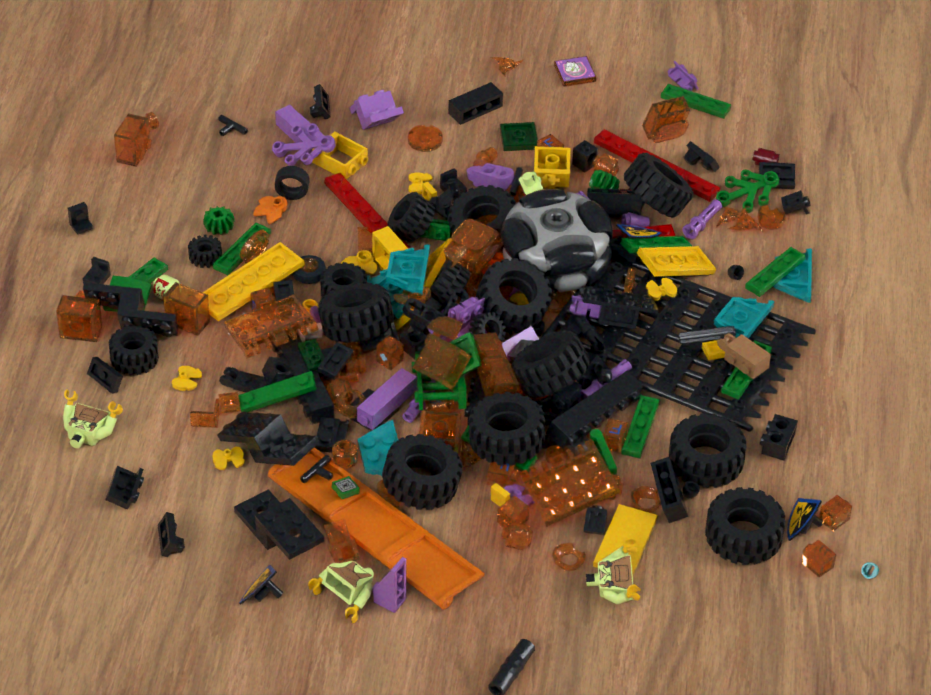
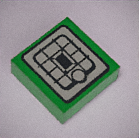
[331,476,360,499]

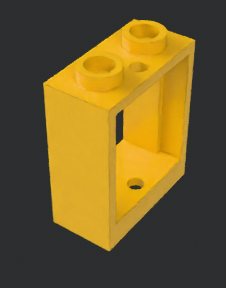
[312,131,368,180]
[372,226,408,270]

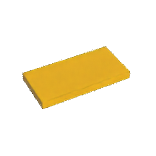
[637,246,716,277]
[593,504,658,577]

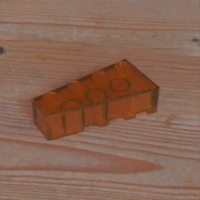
[473,333,519,397]

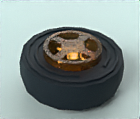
[293,255,326,284]

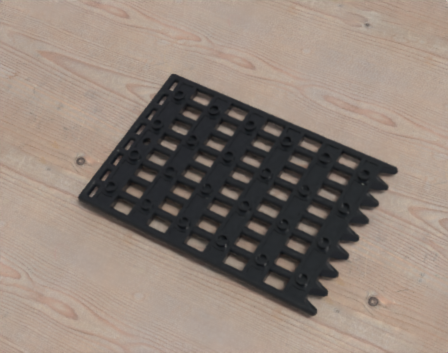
[540,254,816,432]

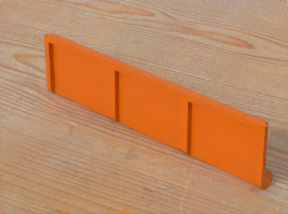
[268,447,485,610]

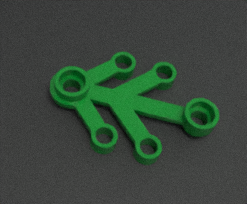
[716,169,780,213]

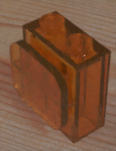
[642,96,690,143]
[444,219,503,276]

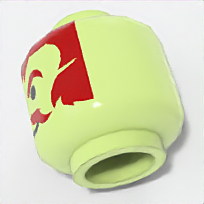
[152,274,181,302]

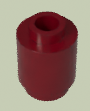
[752,148,780,166]

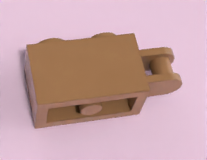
[717,333,771,379]

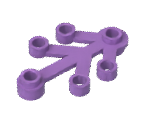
[272,123,335,166]

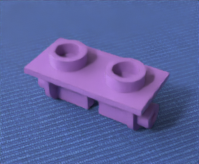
[668,61,699,91]
[570,295,600,319]
[448,297,485,327]

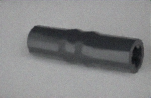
[488,639,535,695]

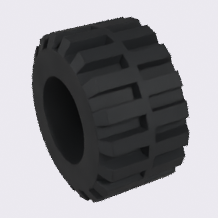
[388,192,435,242]
[425,259,471,310]
[320,262,367,299]
[109,325,159,375]

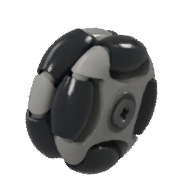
[500,189,613,293]

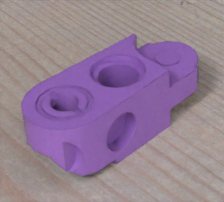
[467,163,514,191]

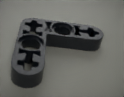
[402,288,469,336]

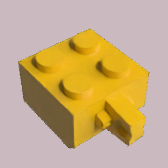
[534,146,570,189]

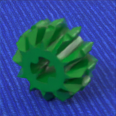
[589,170,620,189]
[203,206,235,235]

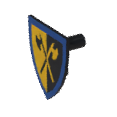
[616,224,661,239]
[787,498,824,541]
[239,565,283,605]

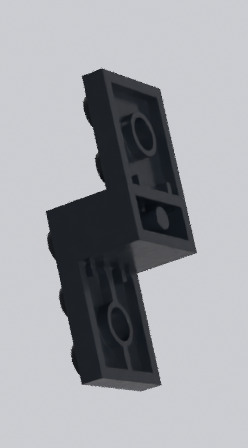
[83,282,179,337]
[217,412,320,466]
[234,489,324,560]

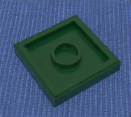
[500,122,539,151]

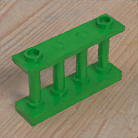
[412,354,467,410]

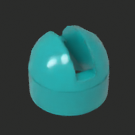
[861,562,879,579]

